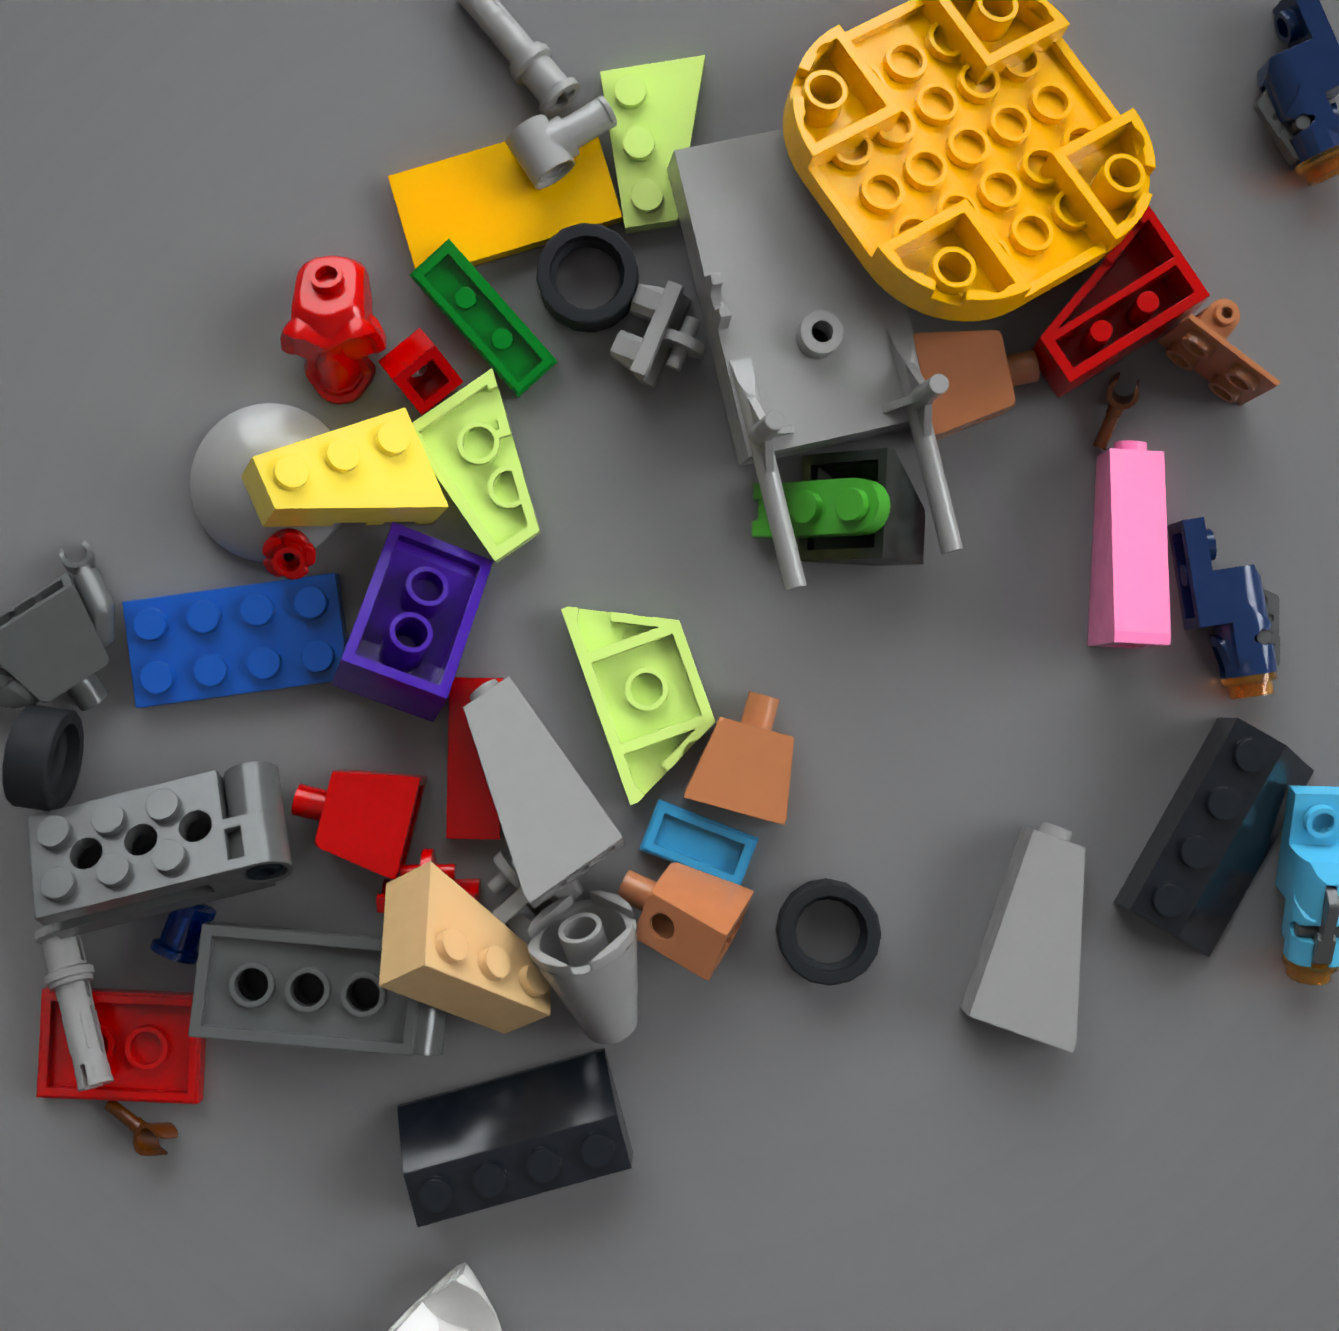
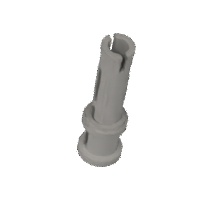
[457,0,581,118]
[34,925,114,1091]

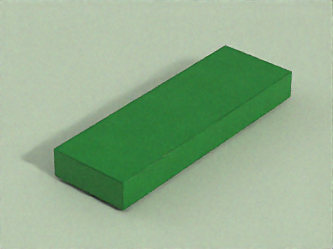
[409,239,558,398]

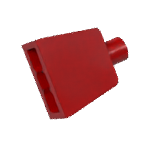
[291,769,428,879]

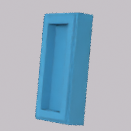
[639,799,759,885]

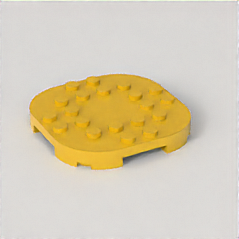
[783,0,1156,322]

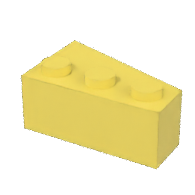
[241,407,449,527]

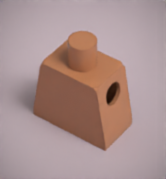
[913,330,1040,440]
[684,691,794,825]
[617,863,754,981]

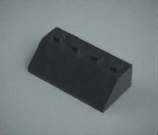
[1113,718,1314,957]
[397,1048,633,1227]

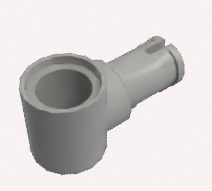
[505,95,617,189]

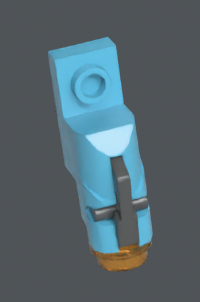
[1275,785,1339,985]

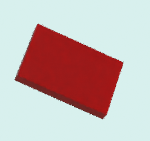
[36,987,206,1104]

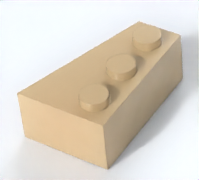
[379,861,551,1034]

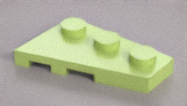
[412,368,541,563]

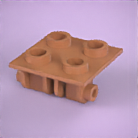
[1157,299,1280,405]

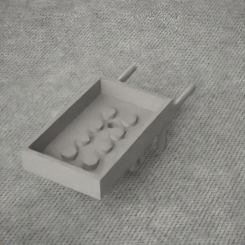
[667,129,963,591]

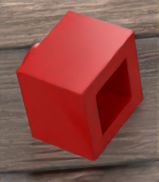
[378,328,463,415]

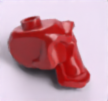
[280,256,386,405]

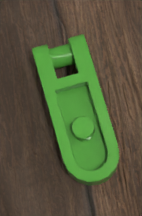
[752,478,891,539]

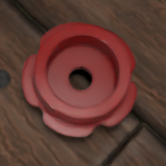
[262,528,316,580]

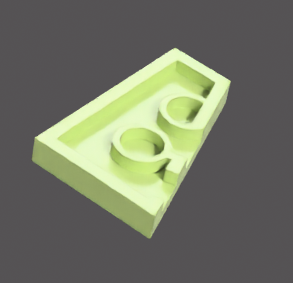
[600,55,705,234]

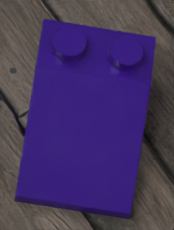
[331,522,493,722]

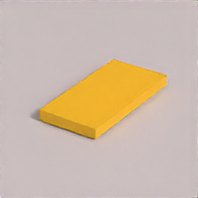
[388,137,623,269]

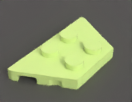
[561,606,715,805]

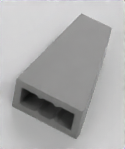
[463,676,625,909]
[960,821,1086,1053]

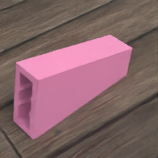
[1087,440,1171,649]

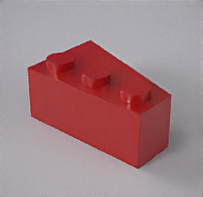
[1032,206,1210,399]

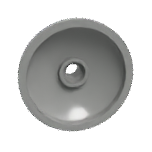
[190,403,341,563]

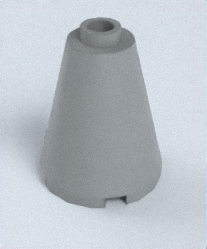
[527,890,638,1044]

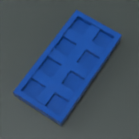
[122,573,347,708]

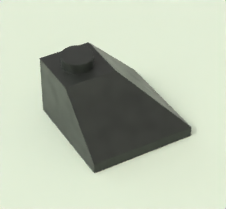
[799,447,925,566]

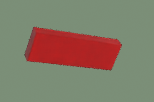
[446,677,505,840]

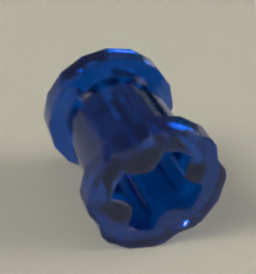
[150,904,217,964]

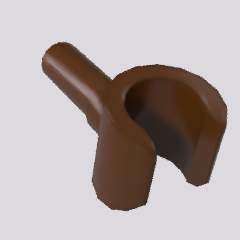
[1093,372,1141,450]
[104,1101,178,1156]

